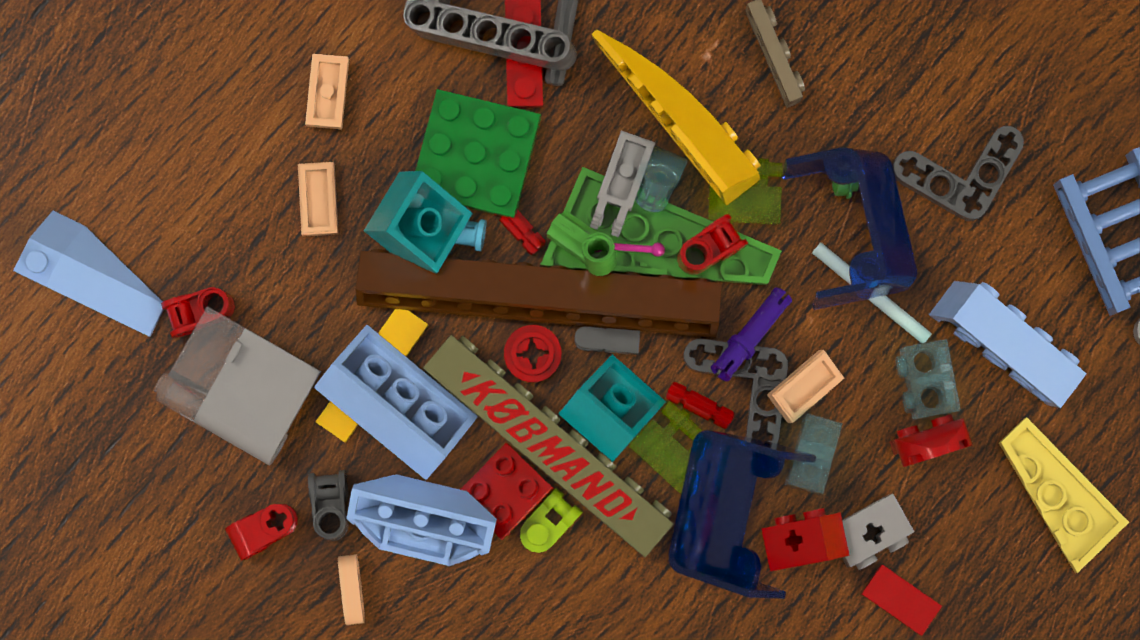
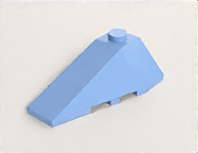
[13,211,164,337]

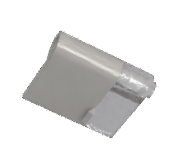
[154,306,322,466]

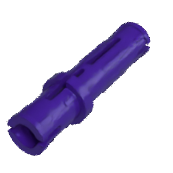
[711,287,792,381]

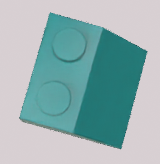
[364,171,473,273]
[559,354,666,462]

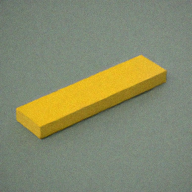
[316,309,429,443]

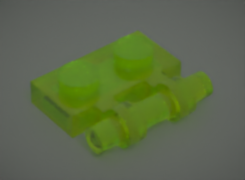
[708,158,783,225]
[628,401,723,495]

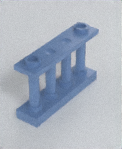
[1053,147,1140,316]

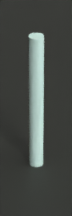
[812,242,932,344]

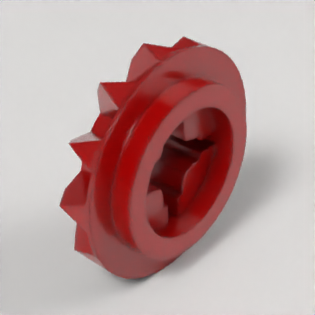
[504,325,562,383]

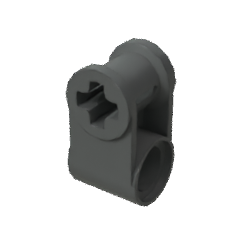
[308,470,349,541]

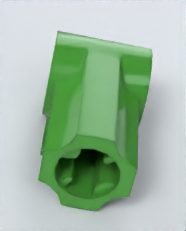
[547,210,617,276]

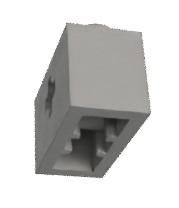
[842,494,914,570]

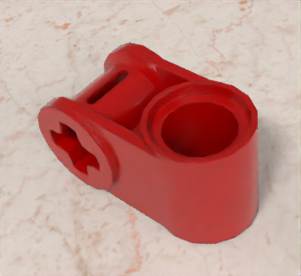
[677,213,749,275]
[161,287,235,338]
[225,504,298,561]

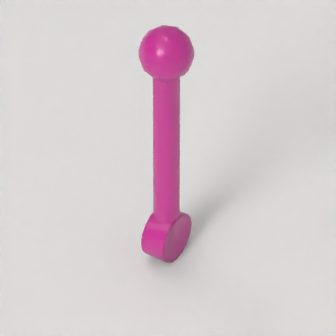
[594,243,665,257]

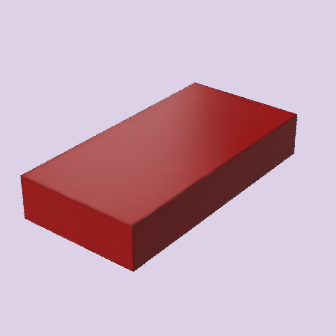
[861,564,942,636]

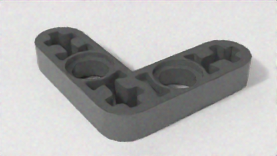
[891,126,1024,221]
[683,339,788,453]

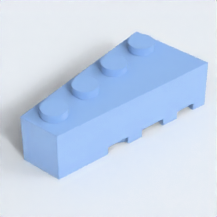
[929,281,1087,408]

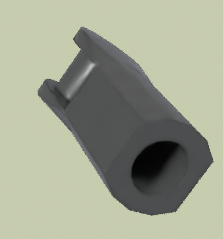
[574,326,640,355]

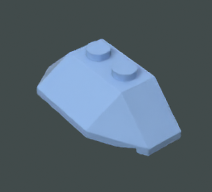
[346,474,497,566]

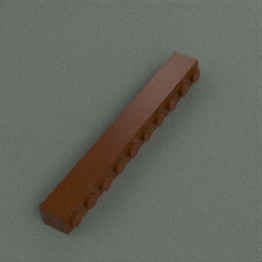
[355,249,722,338]

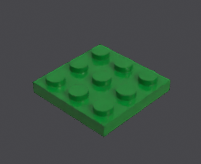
[415,89,541,218]

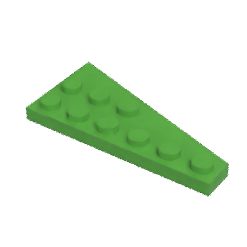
[540,167,782,285]

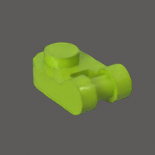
[520,487,583,553]

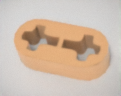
[338,554,365,625]

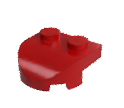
[890,414,973,467]

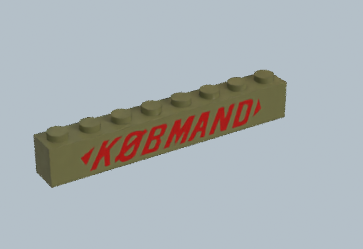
[423,335,673,558]

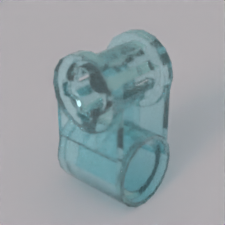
[636,146,688,212]

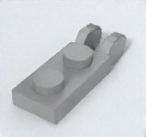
[590,130,655,237]

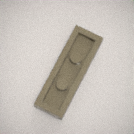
[745,0,805,108]

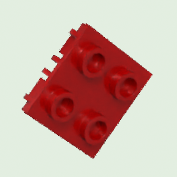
[460,442,553,540]

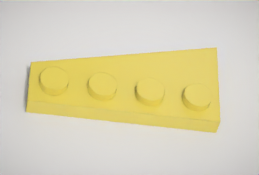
[999,417,1129,573]

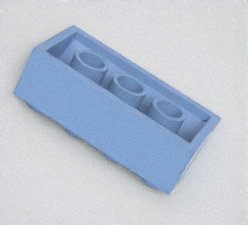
[314,325,478,480]

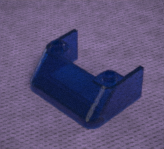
[782,148,917,310]
[669,430,816,599]

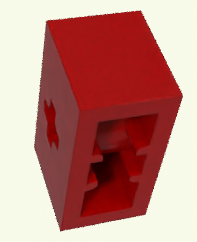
[761,508,850,571]

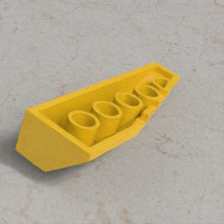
[592,30,761,206]

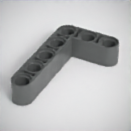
[403,0,577,71]

